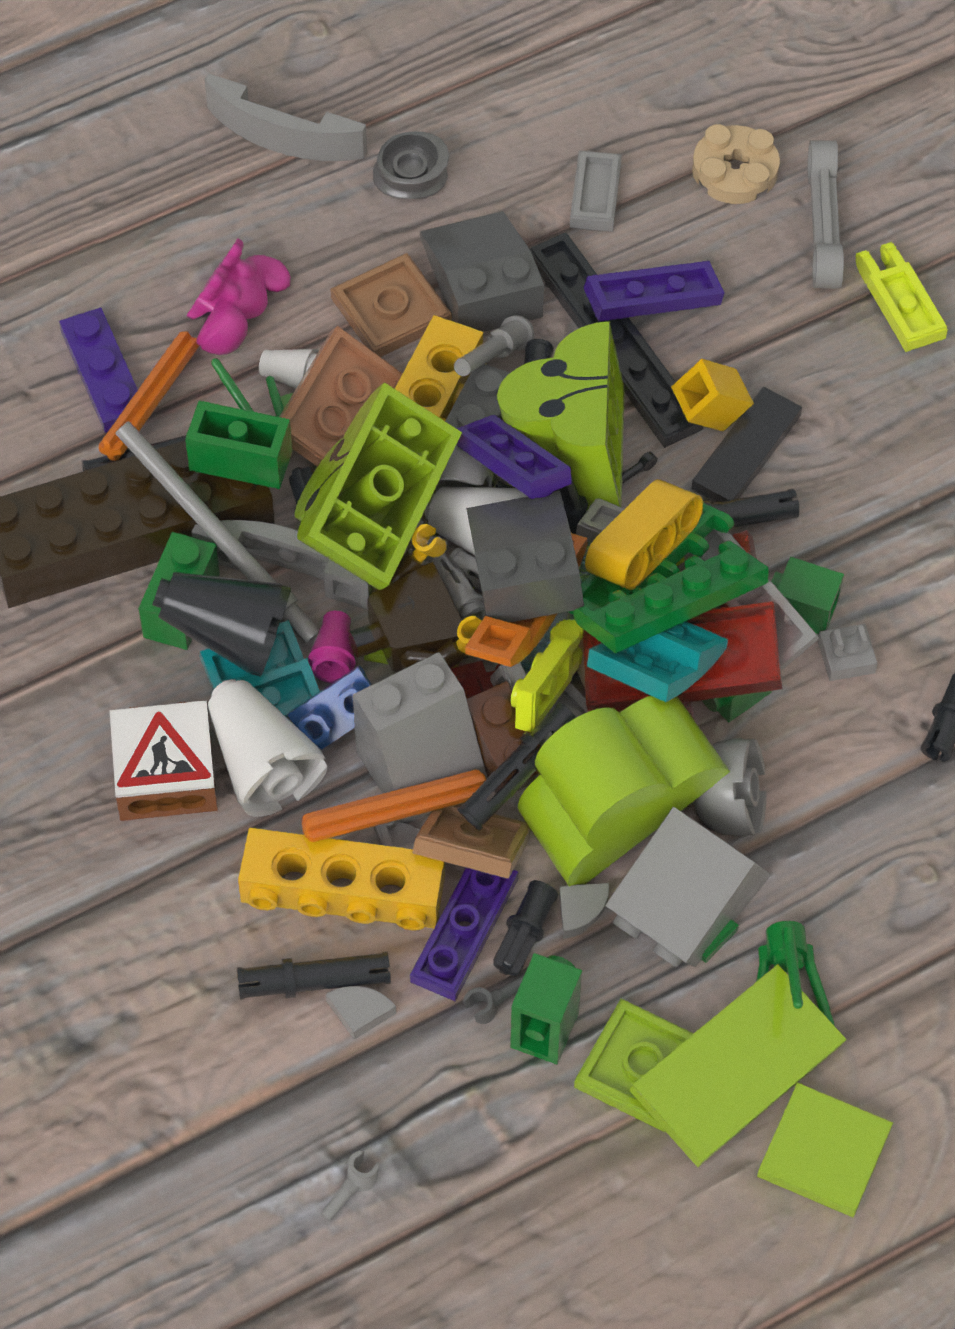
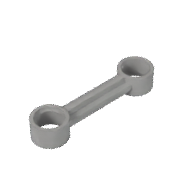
[807,140,844,289]

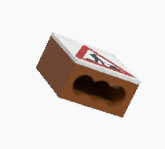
[109,700,218,821]

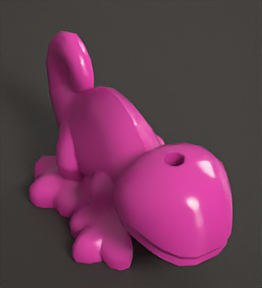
[186,238,291,355]

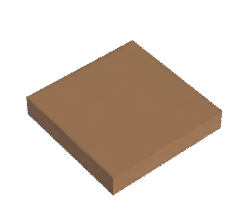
[330,253,452,357]
[412,804,531,879]

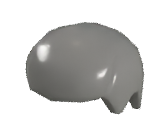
[433,446,495,493]

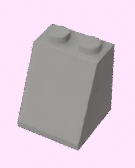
[353,652,487,824]
[605,807,771,967]

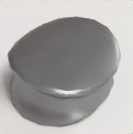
[373,131,450,199]

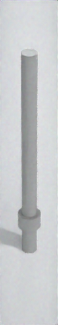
[115,421,320,643]

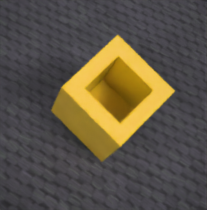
[671,358,754,431]

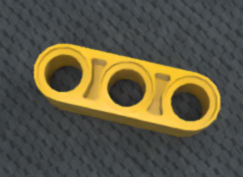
[585,479,703,590]

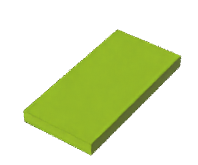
[629,964,847,1167]

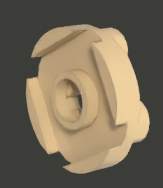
[692,124,780,204]

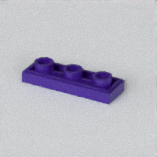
[410,868,519,1002]

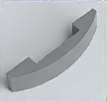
[204,73,367,161]
[191,520,372,610]

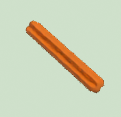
[99,331,199,461]
[301,770,487,842]

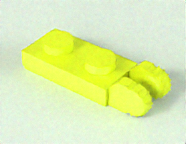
[855,242,948,352]
[511,619,584,733]

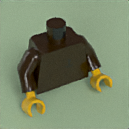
[348,524,482,672]

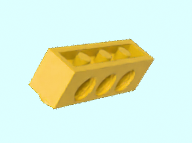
[395,315,487,421]
[238,828,445,930]

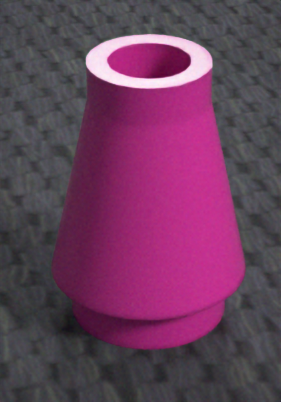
[308,611,355,683]

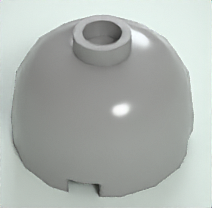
[691,738,766,836]

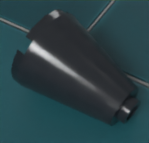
[152,572,291,677]

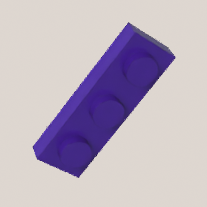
[584,261,725,321]
[59,307,138,433]
[456,414,572,499]

